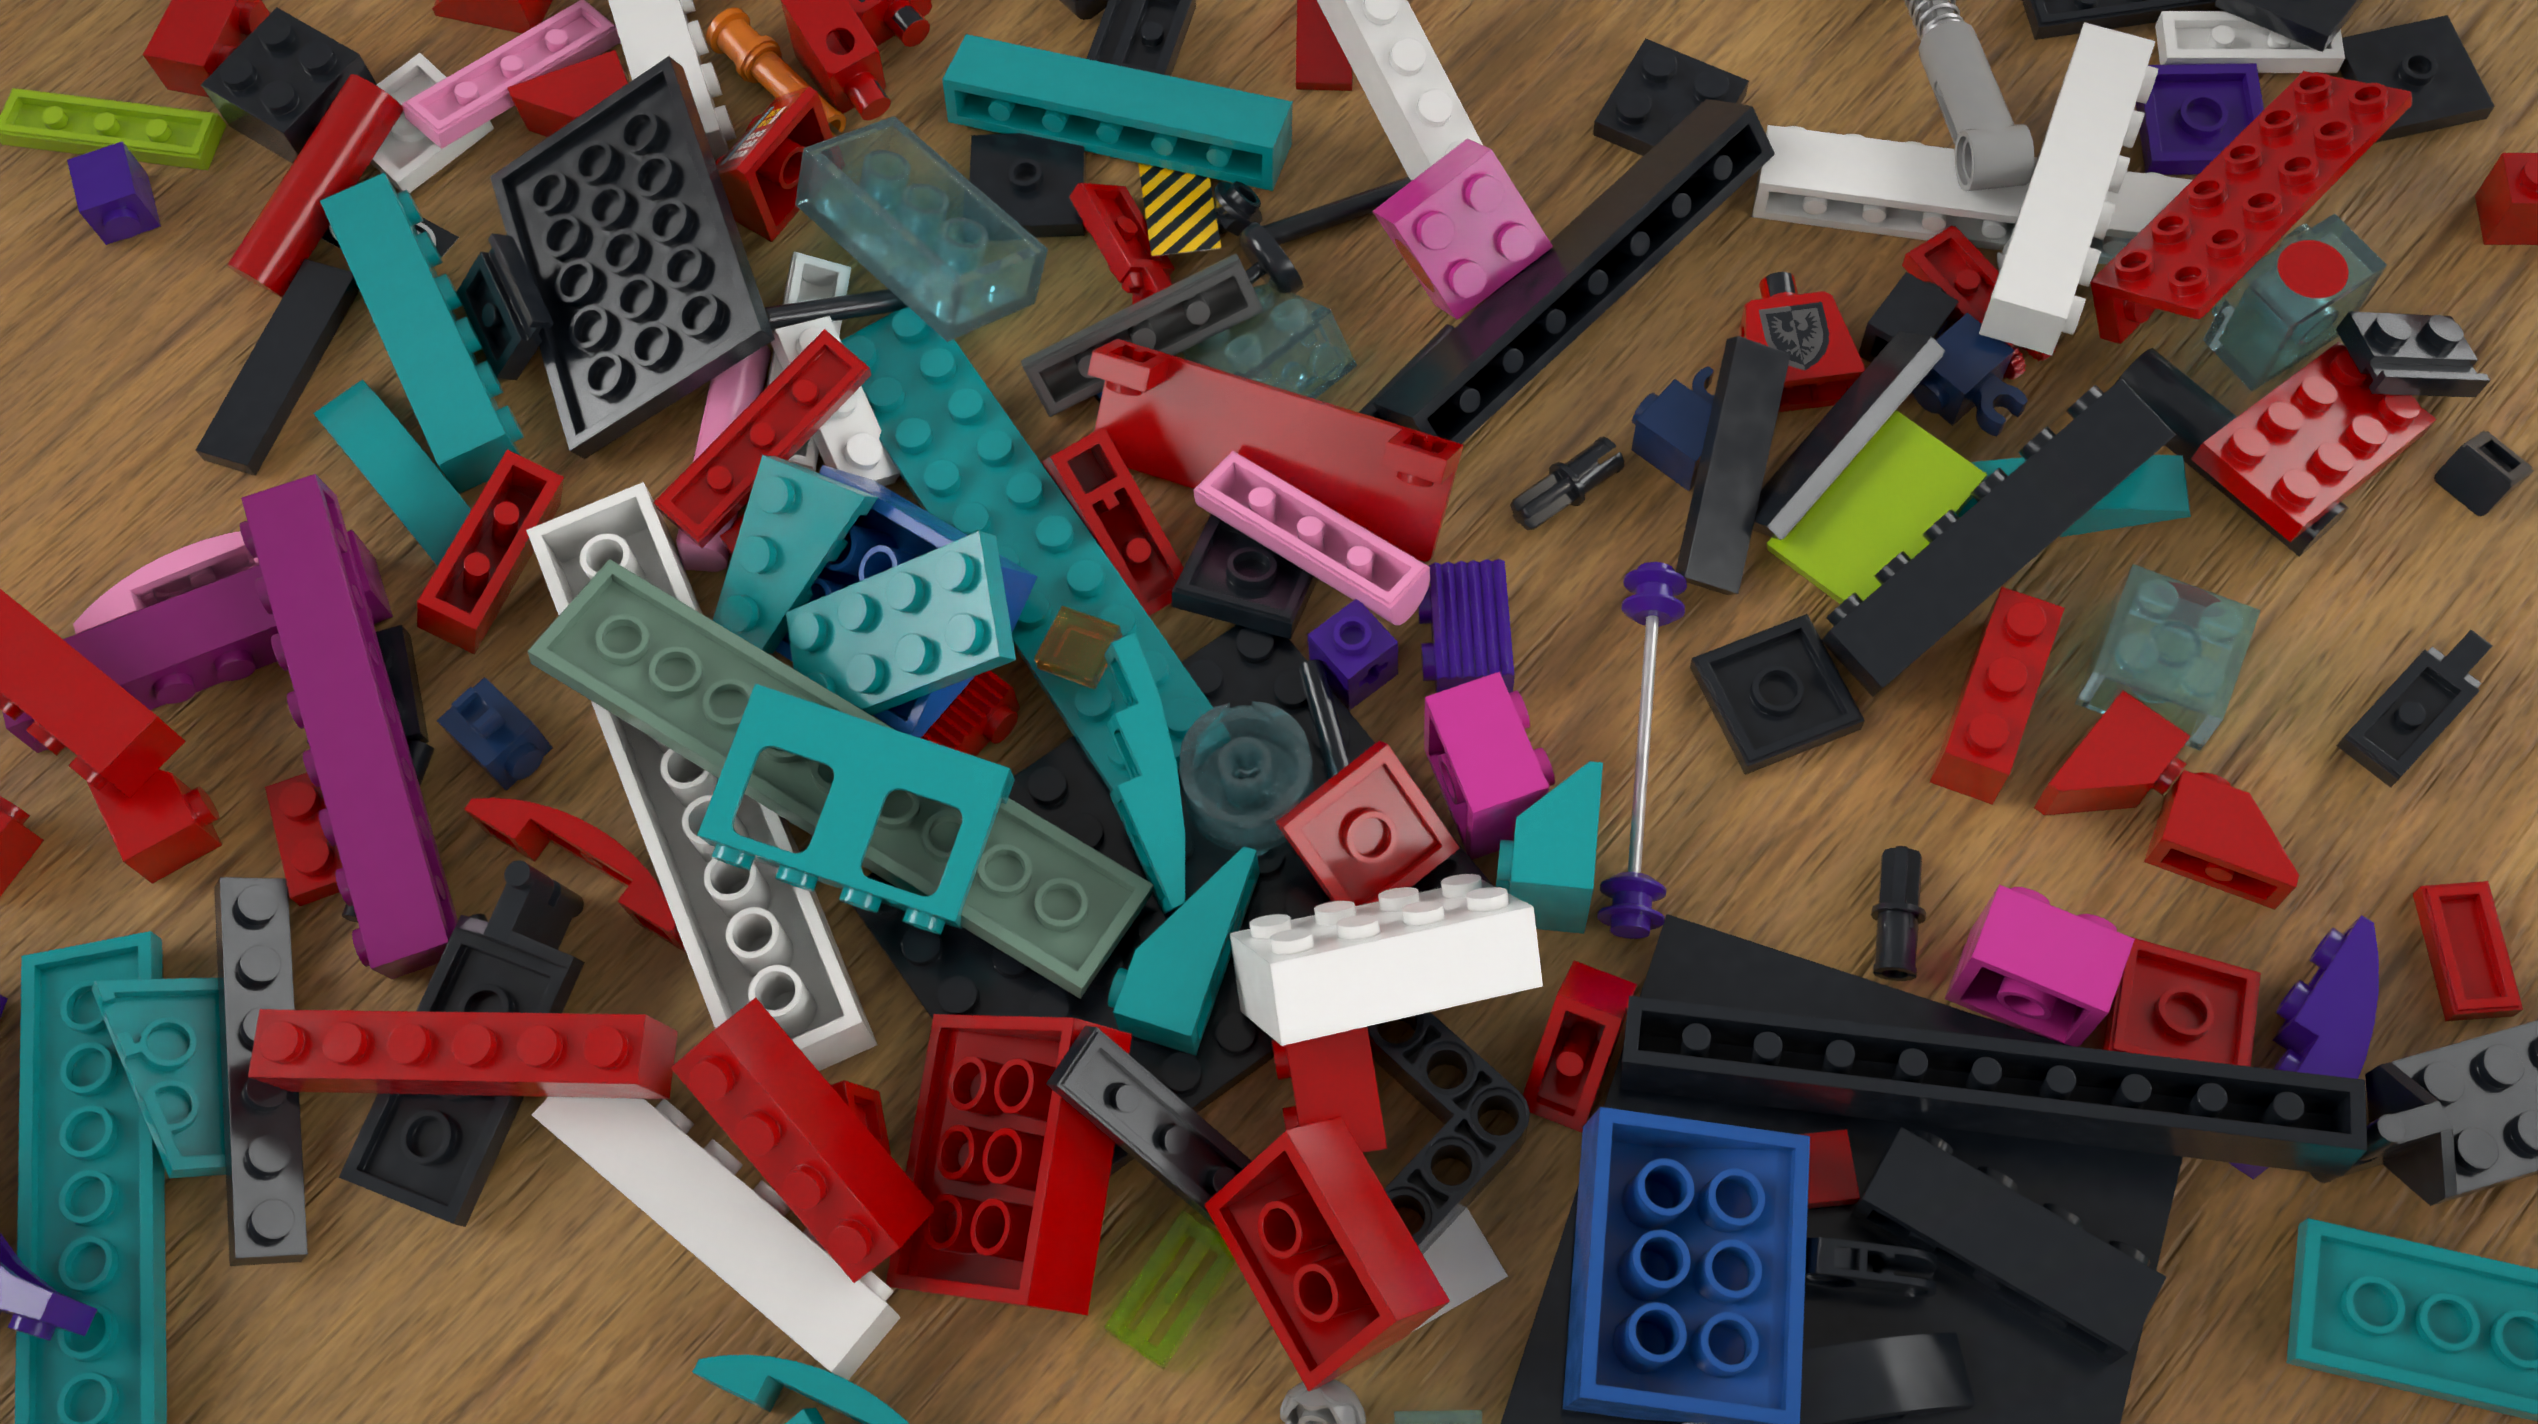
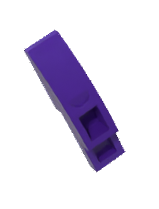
[2229,915,2379,1179]

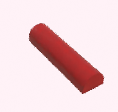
[227,74,403,298]

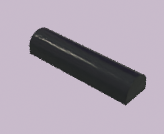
[2115,348,2348,557]

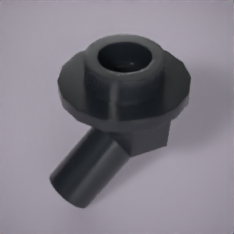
[1214,181,1263,236]

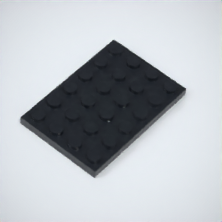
[490,56,775,459]

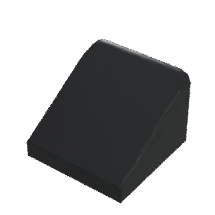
[2434,431,2534,516]

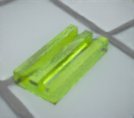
[1104,1210,1236,1370]

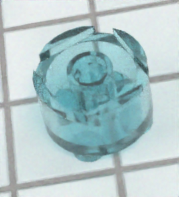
[1179,701,1315,856]

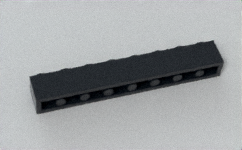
[1373,99,1775,444]

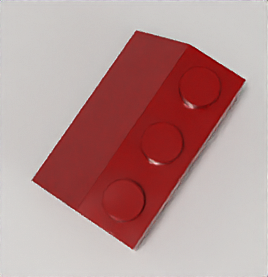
[1204,1116,1450,1392]

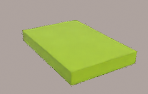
[1766,410,1988,604]

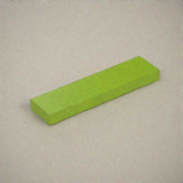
[0,88,226,170]

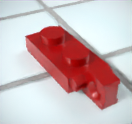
[1069,183,1175,305]

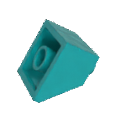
[1496,761,1603,934]

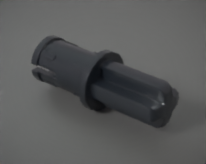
[1510,436,1624,530]
[1871,846,1926,981]

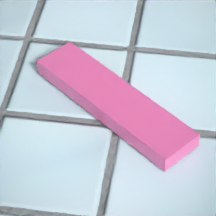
[402,0,621,149]

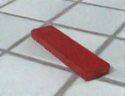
[653,329,871,548]

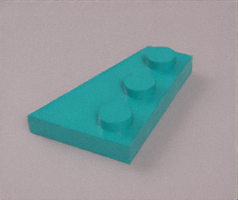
[713,455,878,654]
[92,978,226,1178]

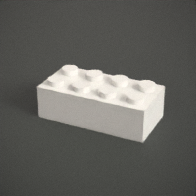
[1229,874,1543,1046]

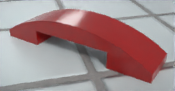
[464,798,686,953]

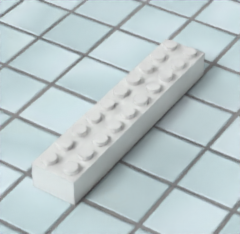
[526,482,878,1071]

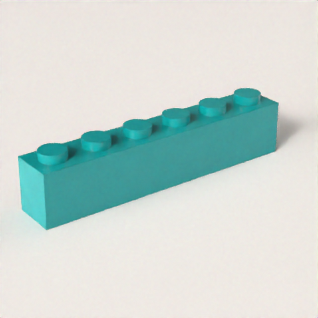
[942,34,1293,191]
[320,172,524,494]

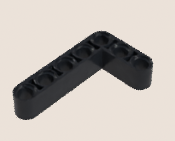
[1280,1012,1530,1348]

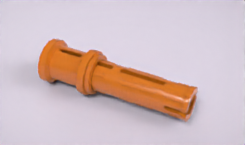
[706,7,846,140]

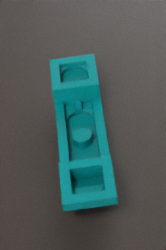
[313,379,471,567]
[692,1355,910,1424]

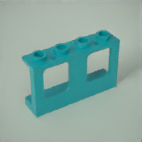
[697,683,1015,935]

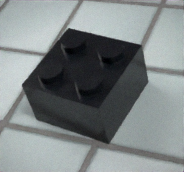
[201,7,377,164]

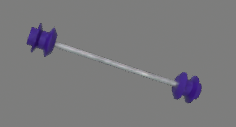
[1597,562,1687,939]

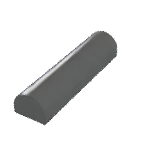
[1021,253,1264,417]

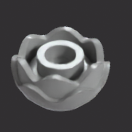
[1280,1379,1366,1424]

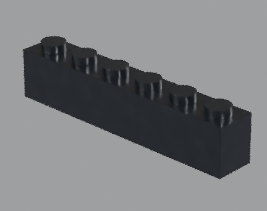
[1822,378,2176,697]

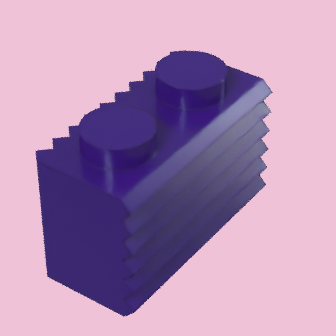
[1418,558,1515,693]

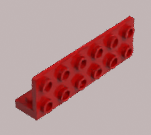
[2090,71,2412,344]
[1088,339,1464,562]

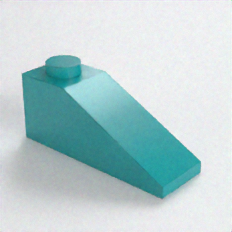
[1108,846,1260,1055]

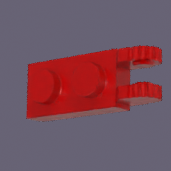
[1902,225,2056,380]

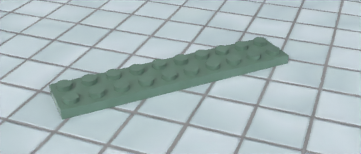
[528,559,1154,999]

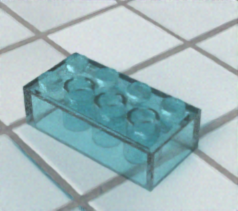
[795,116,1048,342]

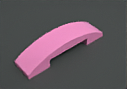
[73,531,259,634]

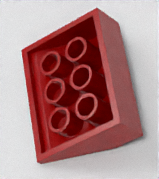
[885,1014,1132,1316]

